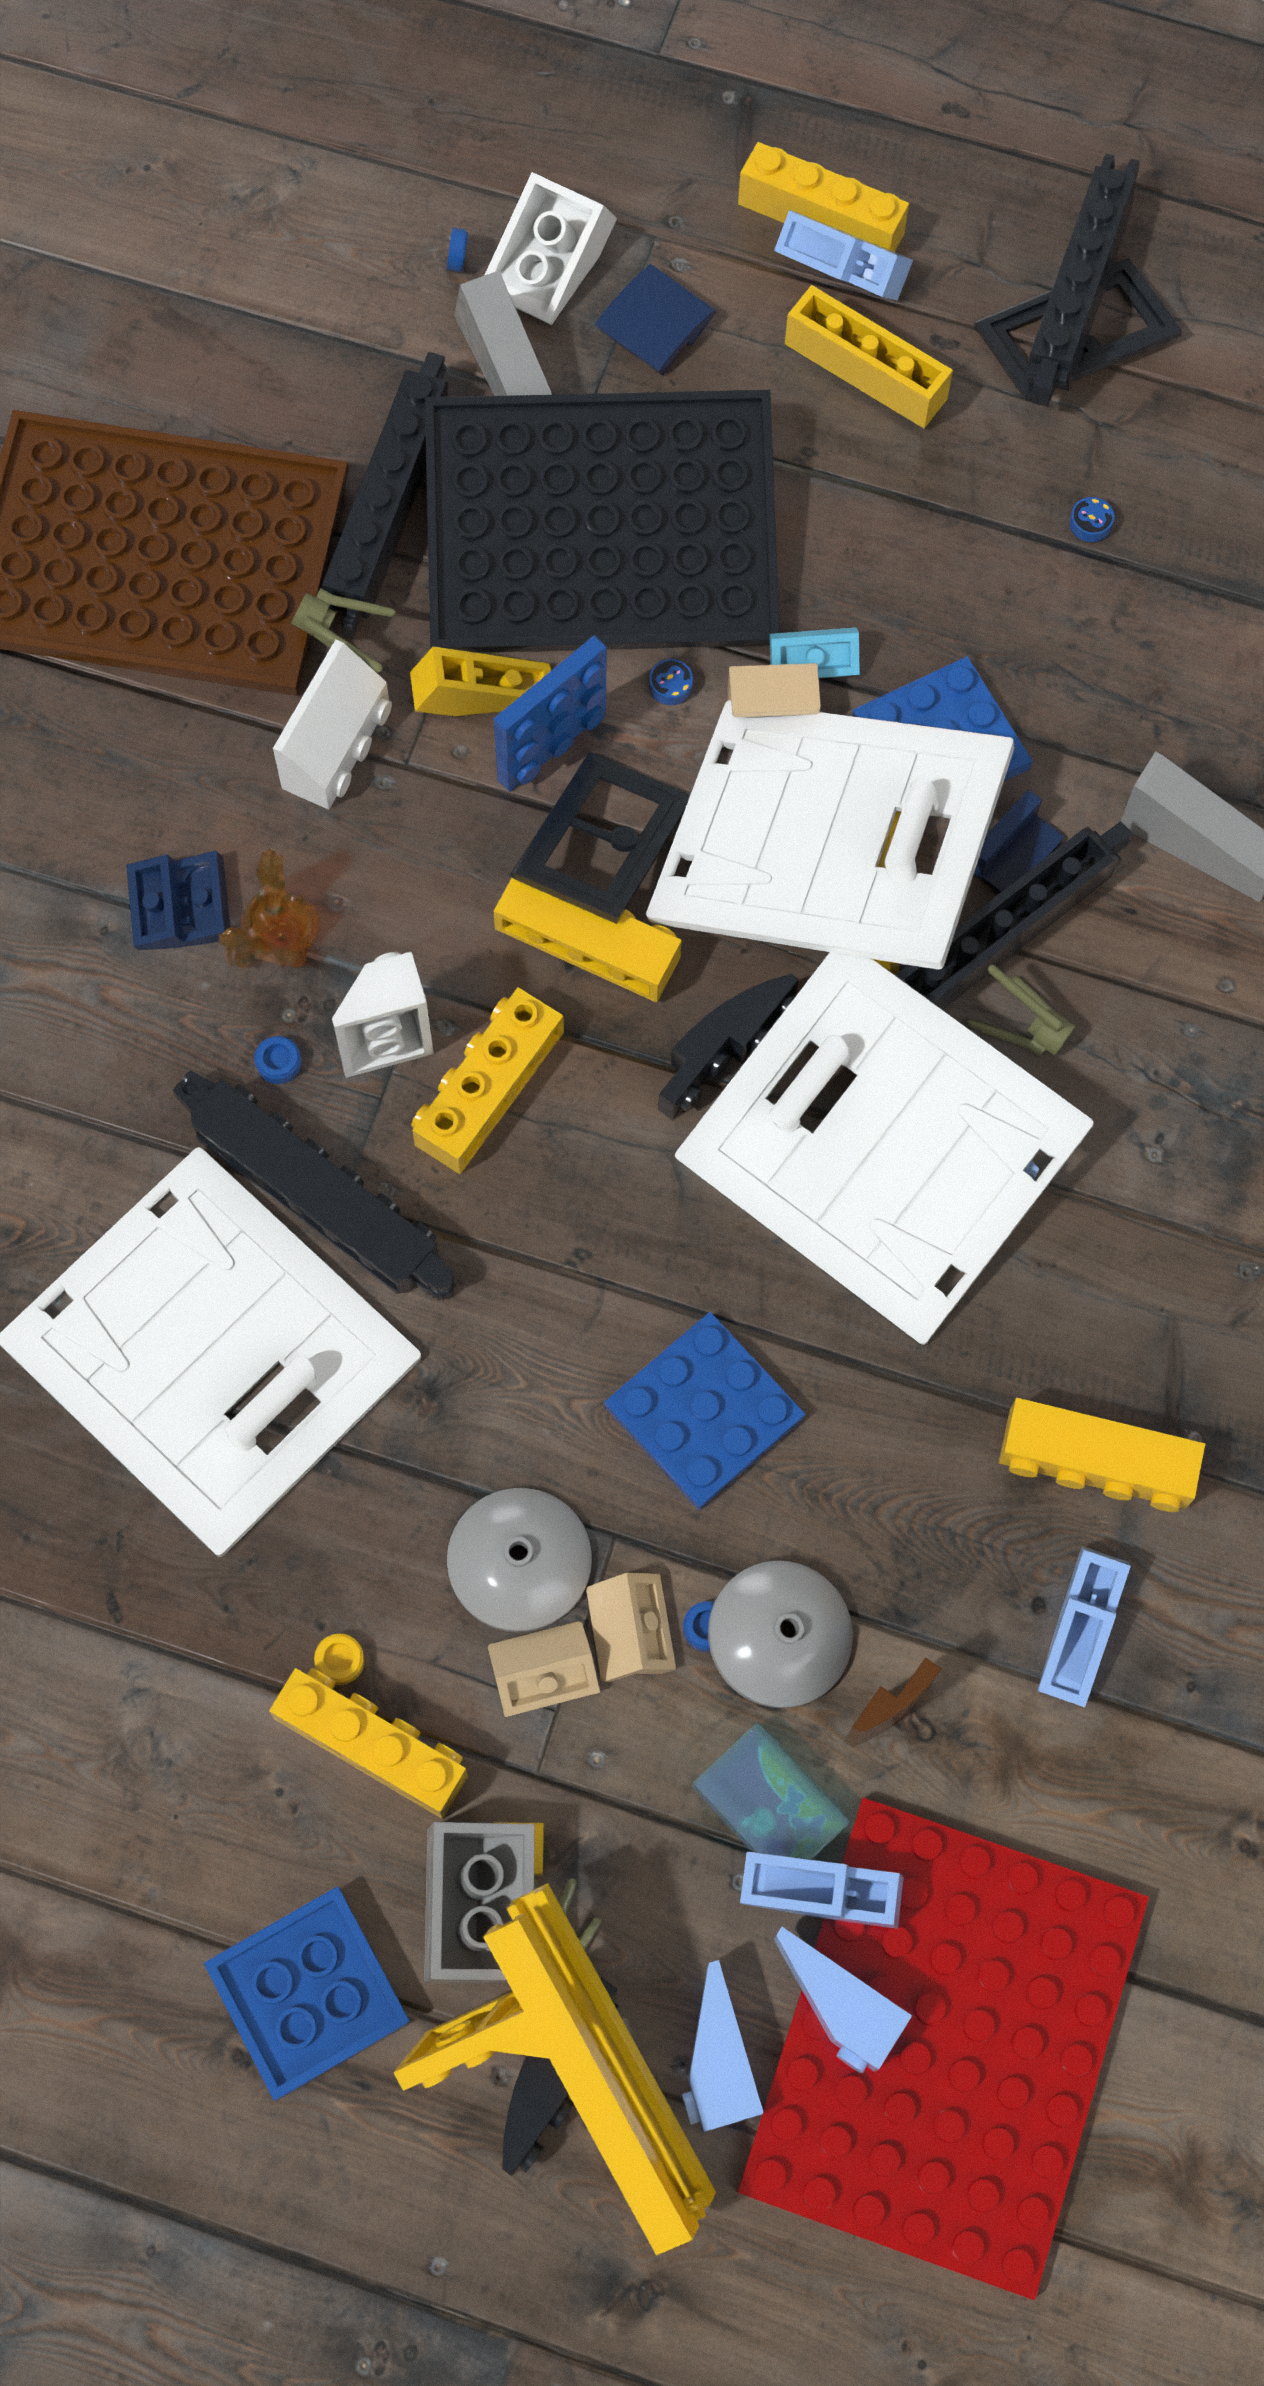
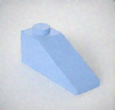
[773,1927,912,2073]
[682,1960,764,2133]

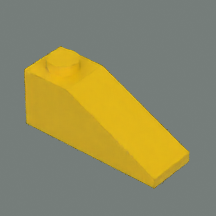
[410,647,551,717]

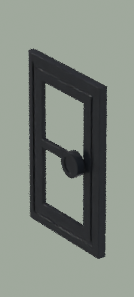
[974,258,1182,401]
[510,752,690,924]

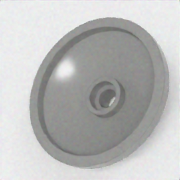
[447,1488,592,1632]
[708,1561,853,1708]

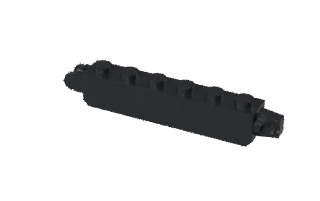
[1027,154,1140,407]
[322,352,449,638]
[895,821,1133,1010]
[173,1070,456,1301]

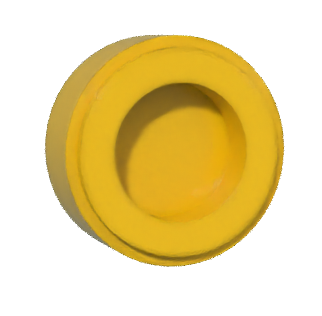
[314,1634,364,1685]

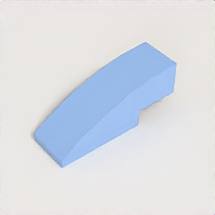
[774,210,913,301]
[1038,1546,1131,1707]
[740,1852,904,1929]

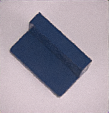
[973,789,1063,894]

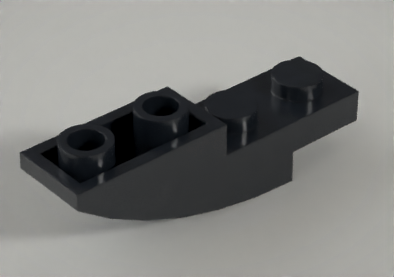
[658,974,799,1120]
[502,1977,620,2176]

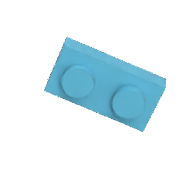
[770,627,860,678]

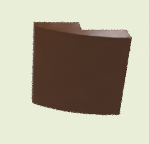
[844,1657,942,1747]

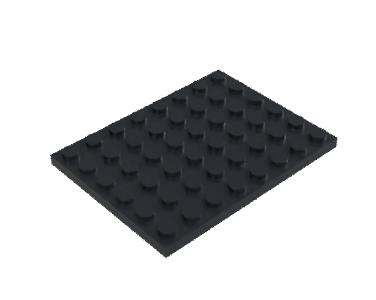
[425,390,780,653]

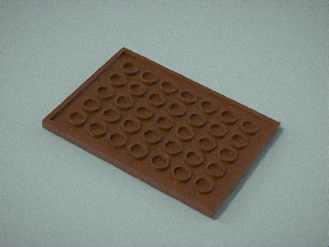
[0,410,349,696]

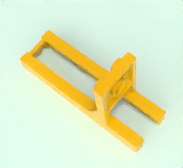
[393,1883,716,2256]

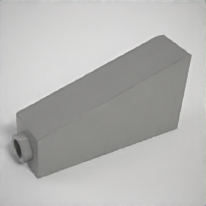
[454,270,552,396]
[1121,751,1264,902]

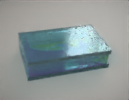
[692,1722,851,1860]

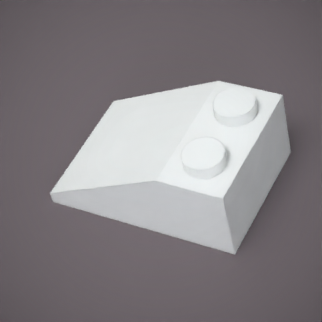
[484,172,617,325]

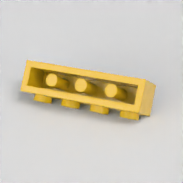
[738,142,909,252]
[785,285,953,429]
[494,878,682,1003]
[411,987,564,1174]
[998,1398,1205,1512]
[269,1668,468,1819]

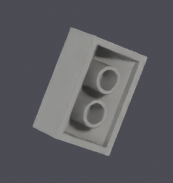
[424,1822,534,1984]

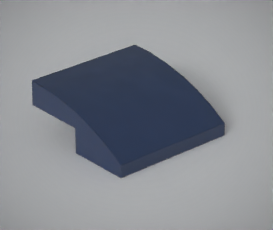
[594,264,716,376]
[126,850,231,950]

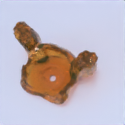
[218,848,320,968]

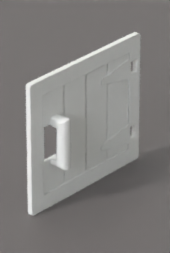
[646,700,1014,969]
[675,952,1093,1345]
[0,1147,421,1557]

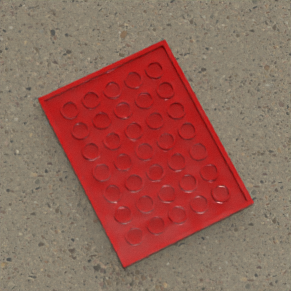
[737,1797,1149,2301]

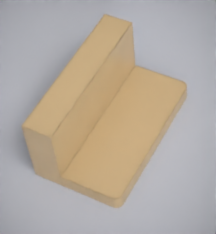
[727,663,821,717]
[586,1573,676,1682]
[488,1621,600,1717]

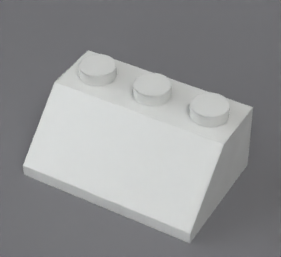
[273,639,392,810]
[332,952,434,1078]

